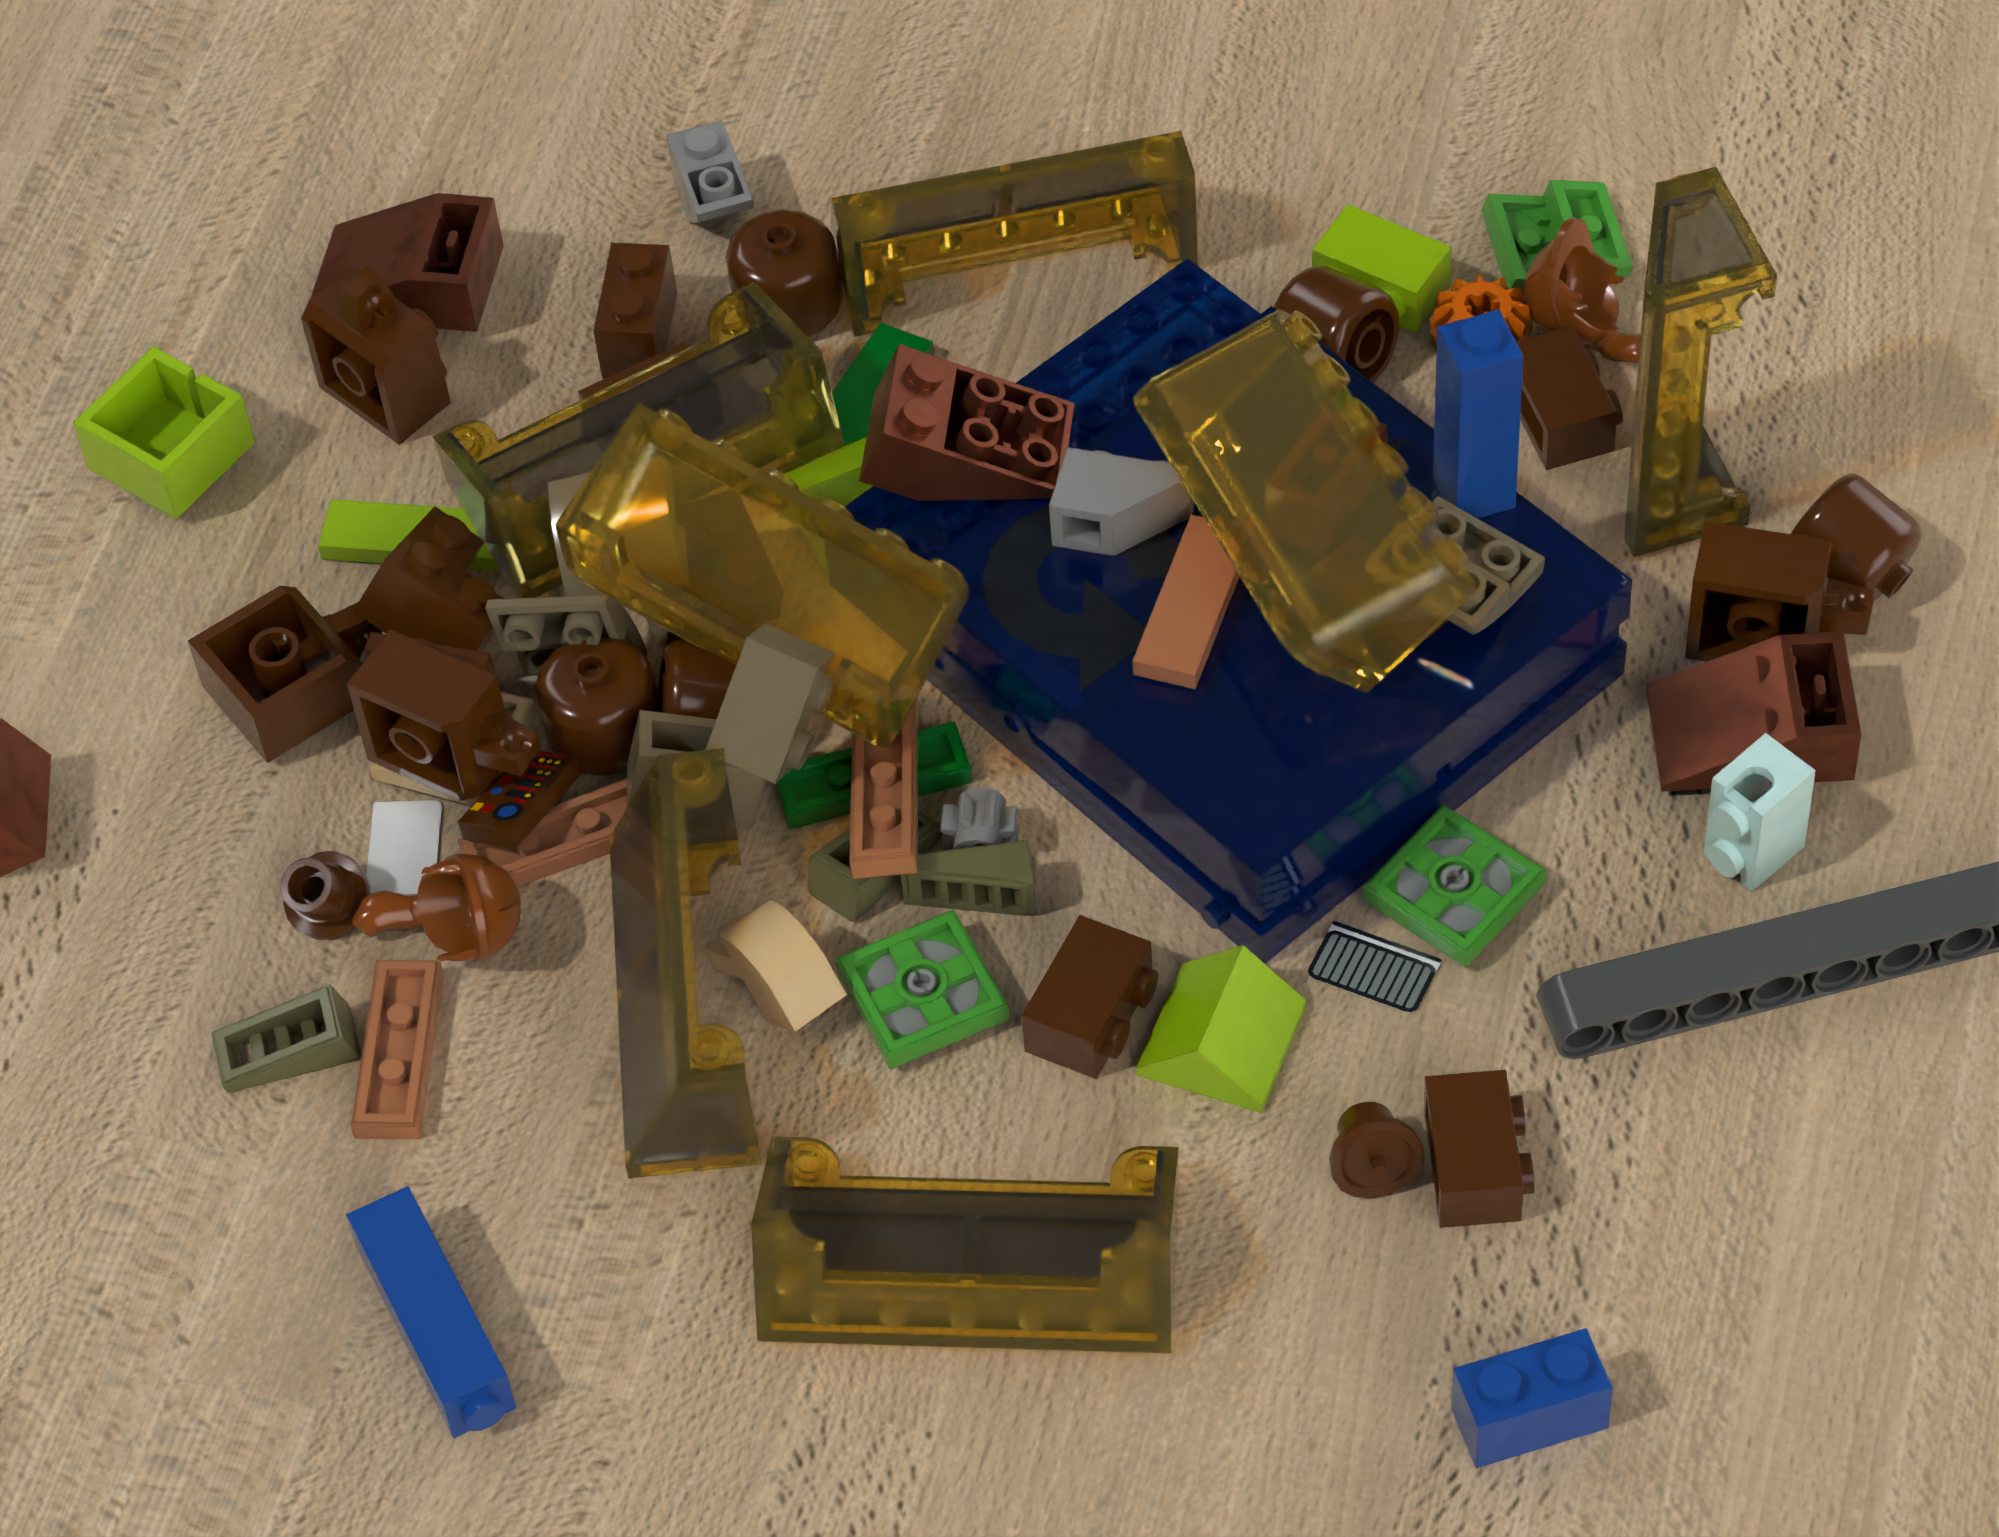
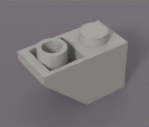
[667,120,754,223]
[1049,447,1194,556]

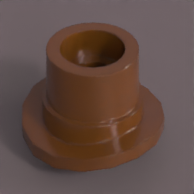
[280,851,370,940]
[1329,1102,1425,1198]

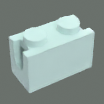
[1704,733,1816,892]

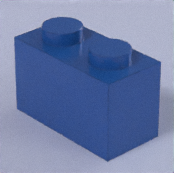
[1451,1328,1613,1468]

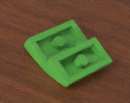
[1481,180,1633,295]

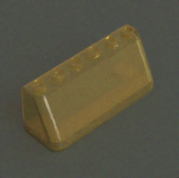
[1133,310,1478,693]
[555,403,969,748]

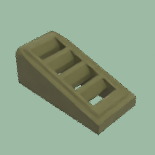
[808,811,943,921]
[900,840,1036,915]
[211,984,361,1093]

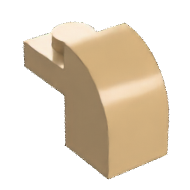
[704,900,847,1032]

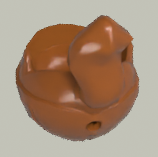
[1524,218,1667,367]
[352,853,521,963]

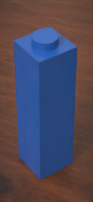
[1433,310,1523,519]
[346,1186,516,1438]

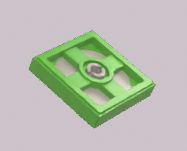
[1362,804,1547,968]
[835,909,1010,1070]

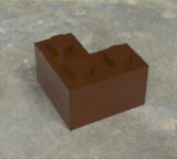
[353,506,504,652]

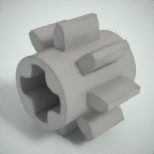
[940,787,1019,849]

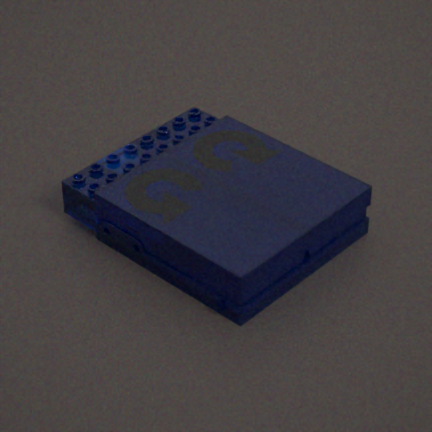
[823,258,1632,964]

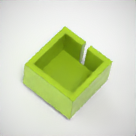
[73,346,256,520]

